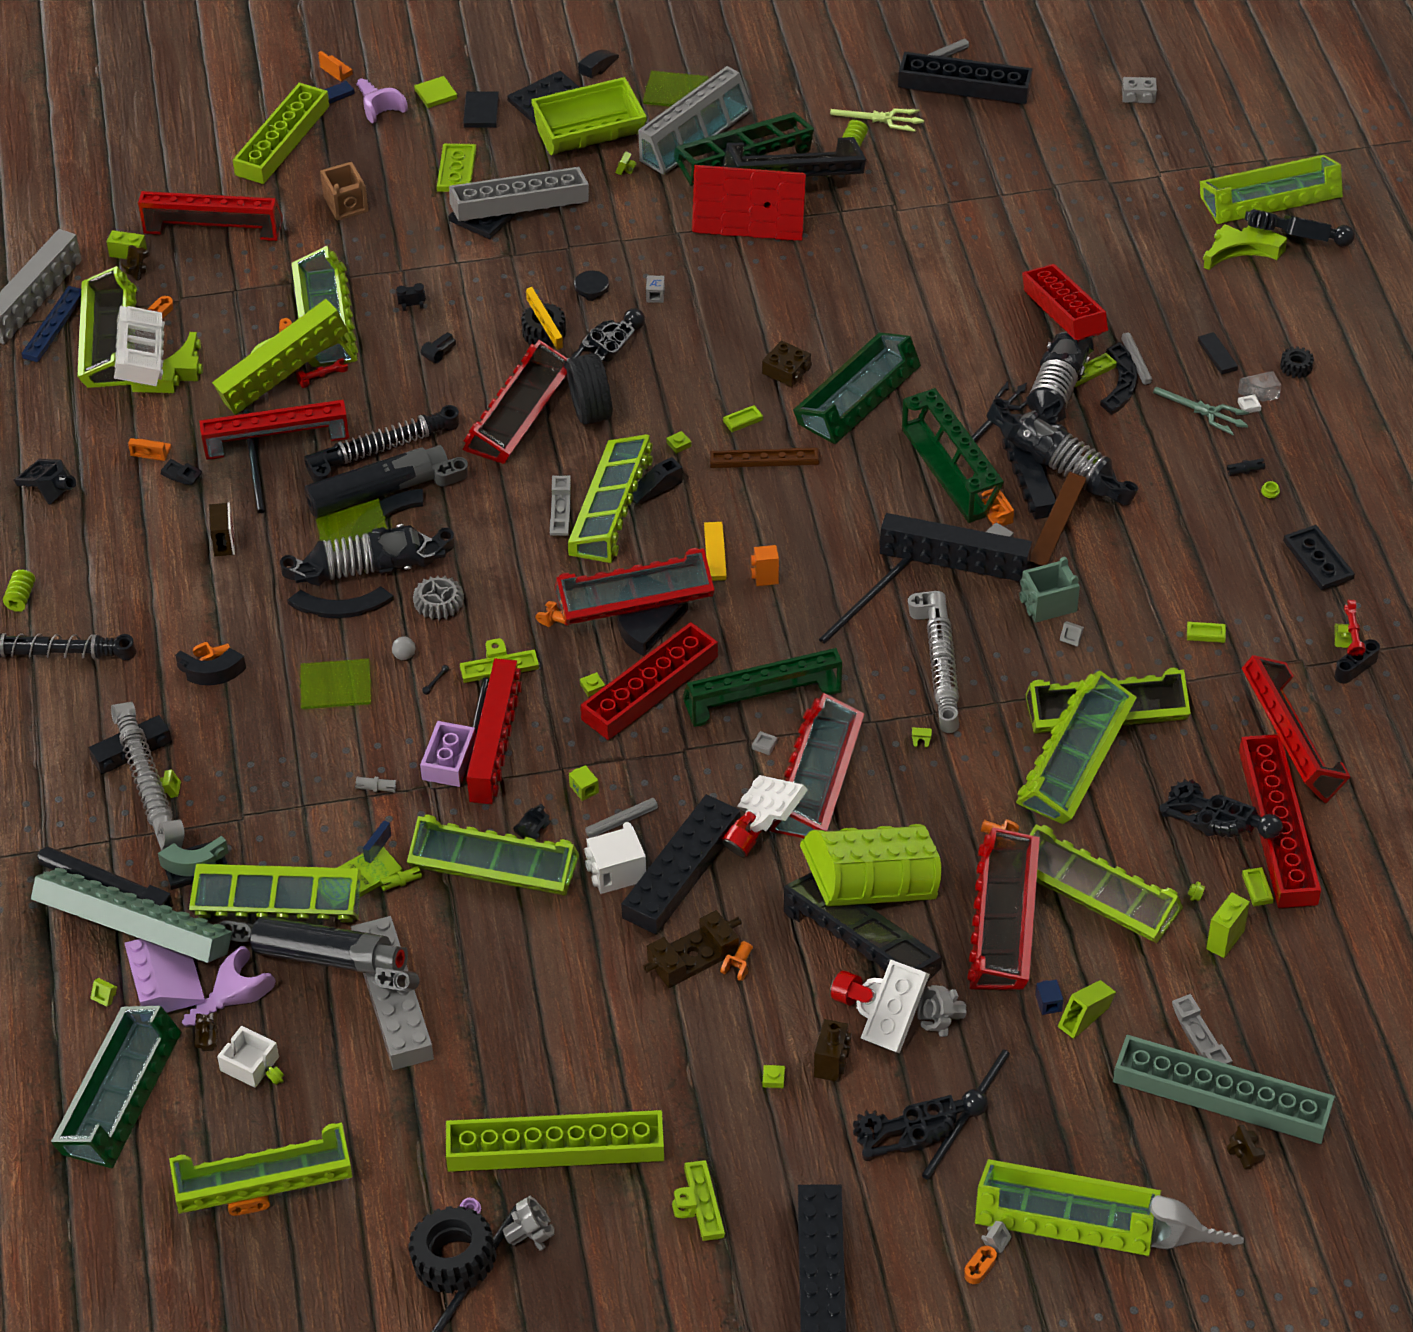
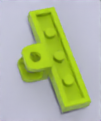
[460,638,539,683]
[672,1160,725,1241]

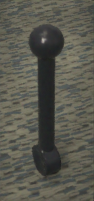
[422,665,449,695]

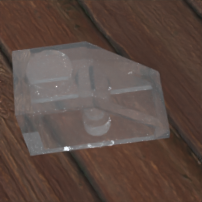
[1238,371,1281,402]

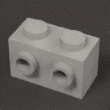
[1122,77,1157,103]

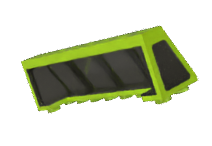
[1025,668,1191,733]

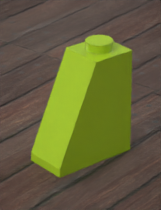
[1058,980,1116,1039]

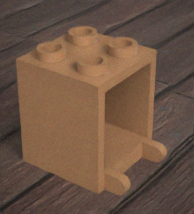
[320,162,368,220]

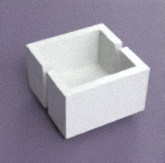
[217,1026,279,1088]

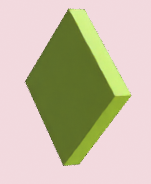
[414,76,457,108]

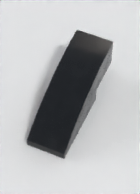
[578,50,619,78]

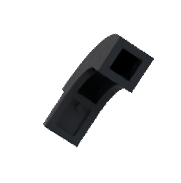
[175,648,246,686]

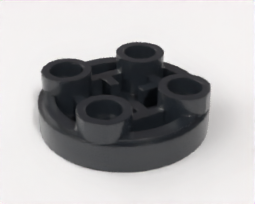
[574,270,609,301]

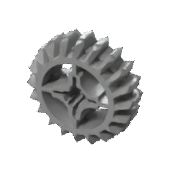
[413,575,464,620]

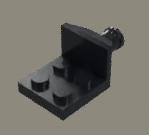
[14,459,76,505]

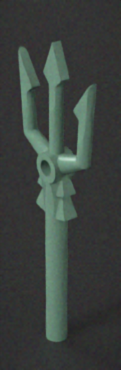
[1153,387,1249,435]

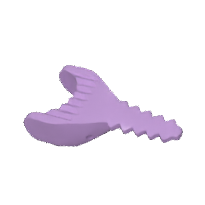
[357,79,408,123]
[182,946,275,1027]

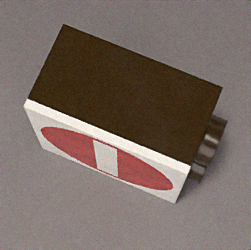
[209,503,235,557]

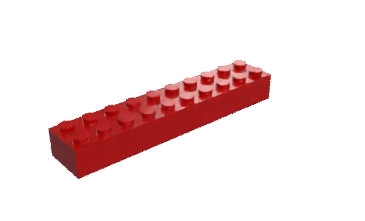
[1239,734,1321,908]

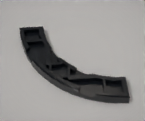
[1100,342,1137,415]
[351,489,423,541]
[287,586,394,618]

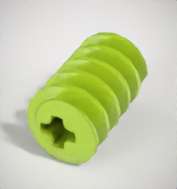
[842,120,868,153]
[3,570,36,612]

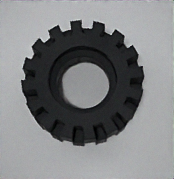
[1280,346,1314,378]

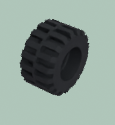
[521,303,566,348]

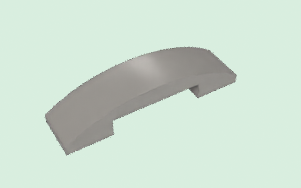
[550,476,571,536]
[1172,994,1232,1064]

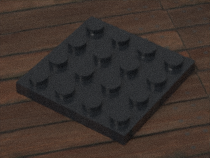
[507,70,580,126]

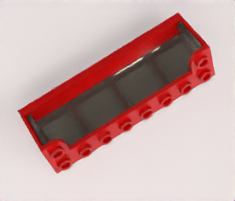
[462,340,568,464]
[967,827,1040,989]

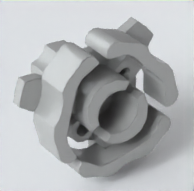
[917,985,966,1037]
[503,1196,554,1251]

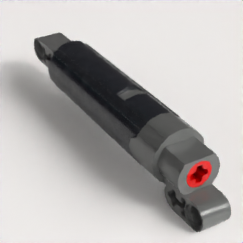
[220,916,420,990]

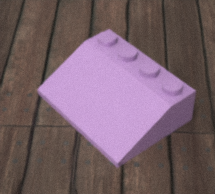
[125,939,205,1018]

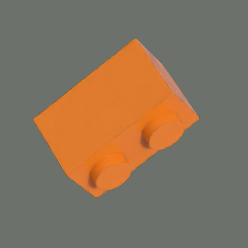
[751,545,779,586]

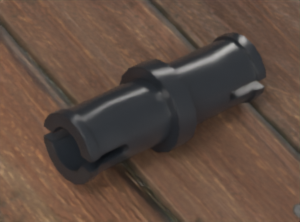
[1226,458,1265,476]

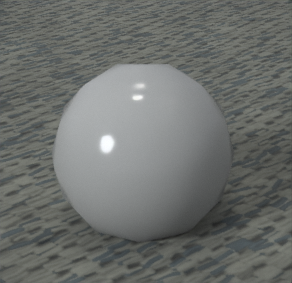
[392,637,416,660]

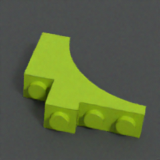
[1203,224,1287,270]
[130,332,203,393]

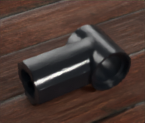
[420,332,456,363]

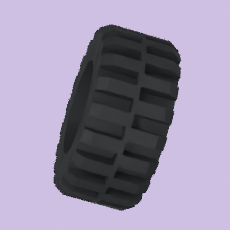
[408,1206,496,1293]

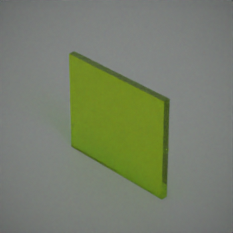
[643,71,709,107]
[315,499,387,551]
[299,659,372,709]

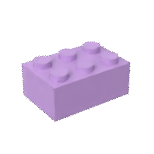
[420,721,476,787]

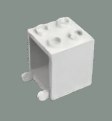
[584,822,646,894]

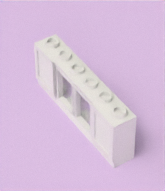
[114,306,165,386]

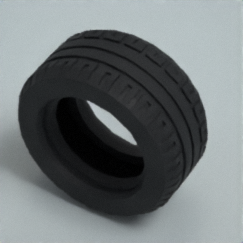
[566,353,613,425]

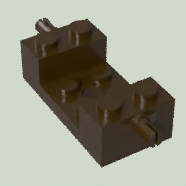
[643,910,742,988]

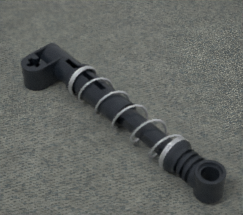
[0,633,136,660]

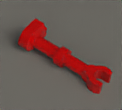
[296,358,348,389]
[1344,600,1365,656]

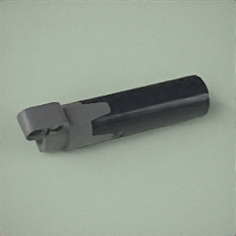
[304,445,468,518]

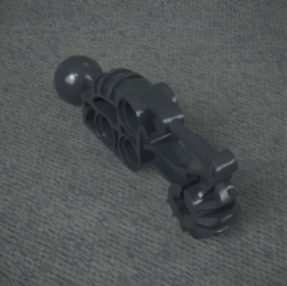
[1244,209,1355,247]
[564,308,645,372]
[1159,779,1283,839]
[853,1089,988,1161]

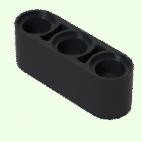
[1334,639,1380,684]

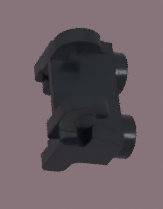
[396,283,426,311]
[513,804,551,840]

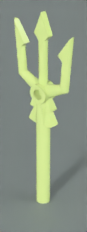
[830,109,924,132]

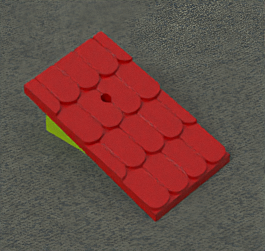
[692,165,806,240]

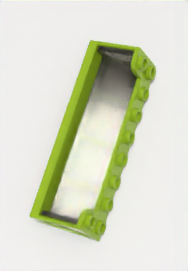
[77,266,137,388]

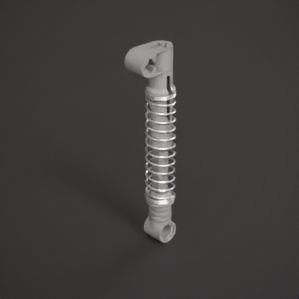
[908,591,959,733]
[111,702,184,851]

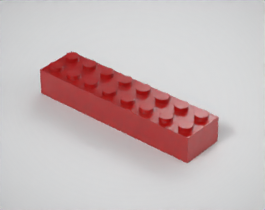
[1022,264,1108,340]
[580,622,718,740]
[467,658,522,804]

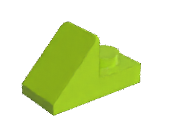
[1335,623,1352,648]

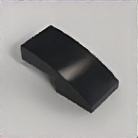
[160,459,202,485]

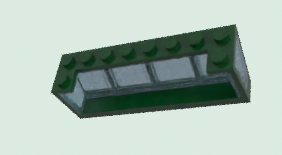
[793,332,921,444]
[51,1006,182,1168]

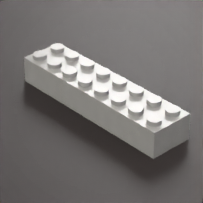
[449,167,589,221]
[0,229,81,344]
[351,916,434,1070]

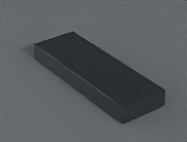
[1198,332,1238,375]

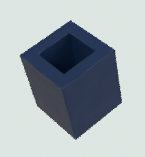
[1035,979,1063,1015]

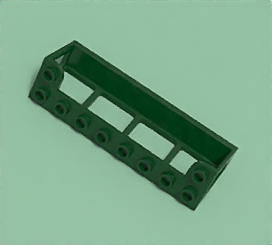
[674,112,814,186]
[902,388,1004,523]
[682,648,842,727]

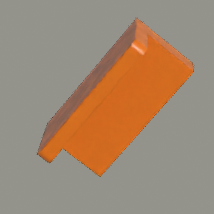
[318,51,353,82]
[128,438,171,461]

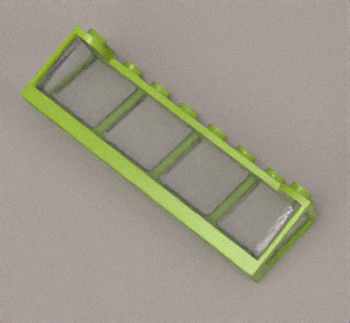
[1012,824,1183,944]

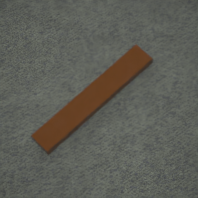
[710,447,819,468]
[1030,471,1086,567]

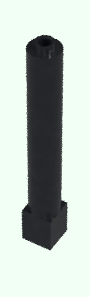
[37,846,173,908]

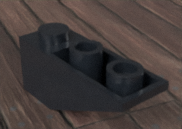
[633,457,683,505]

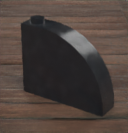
[617,575,688,656]

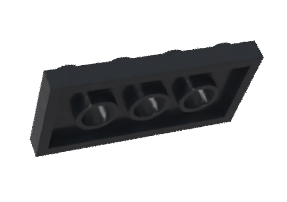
[1283,525,1355,590]

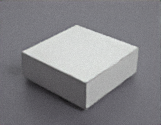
[1238,394,1261,413]

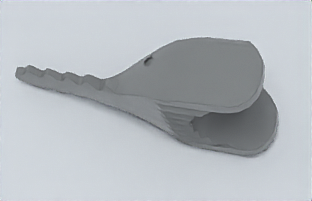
[1150,1195,1244,1249]

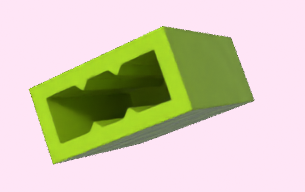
[1206,892,1250,958]

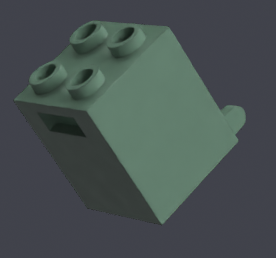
[1019,557,1080,623]

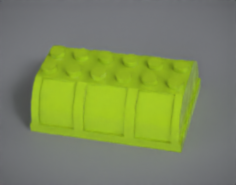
[531,77,647,155]
[800,824,941,906]

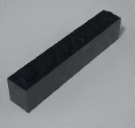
[1002,437,1056,520]

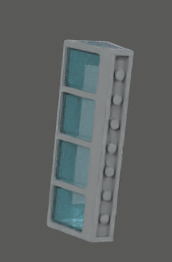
[638,66,752,175]

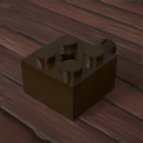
[814,1019,852,1082]

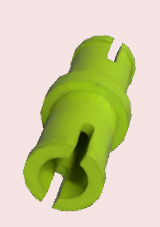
[379,866,422,891]

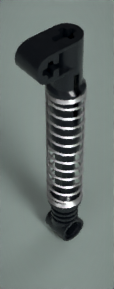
[304,405,459,483]

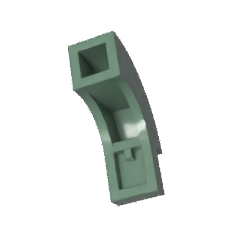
[158,836,228,876]

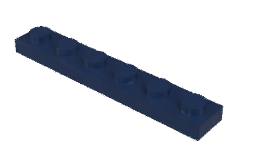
[21,286,81,362]

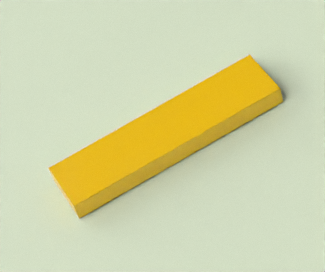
[526,287,563,350]
[704,522,727,581]

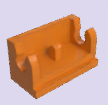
[981,488,1014,526]

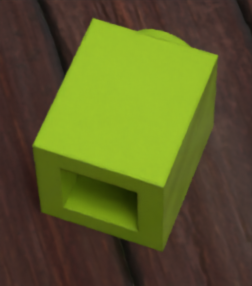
[569,765,599,801]

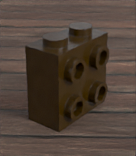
[762,340,812,387]

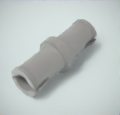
[355,776,397,793]

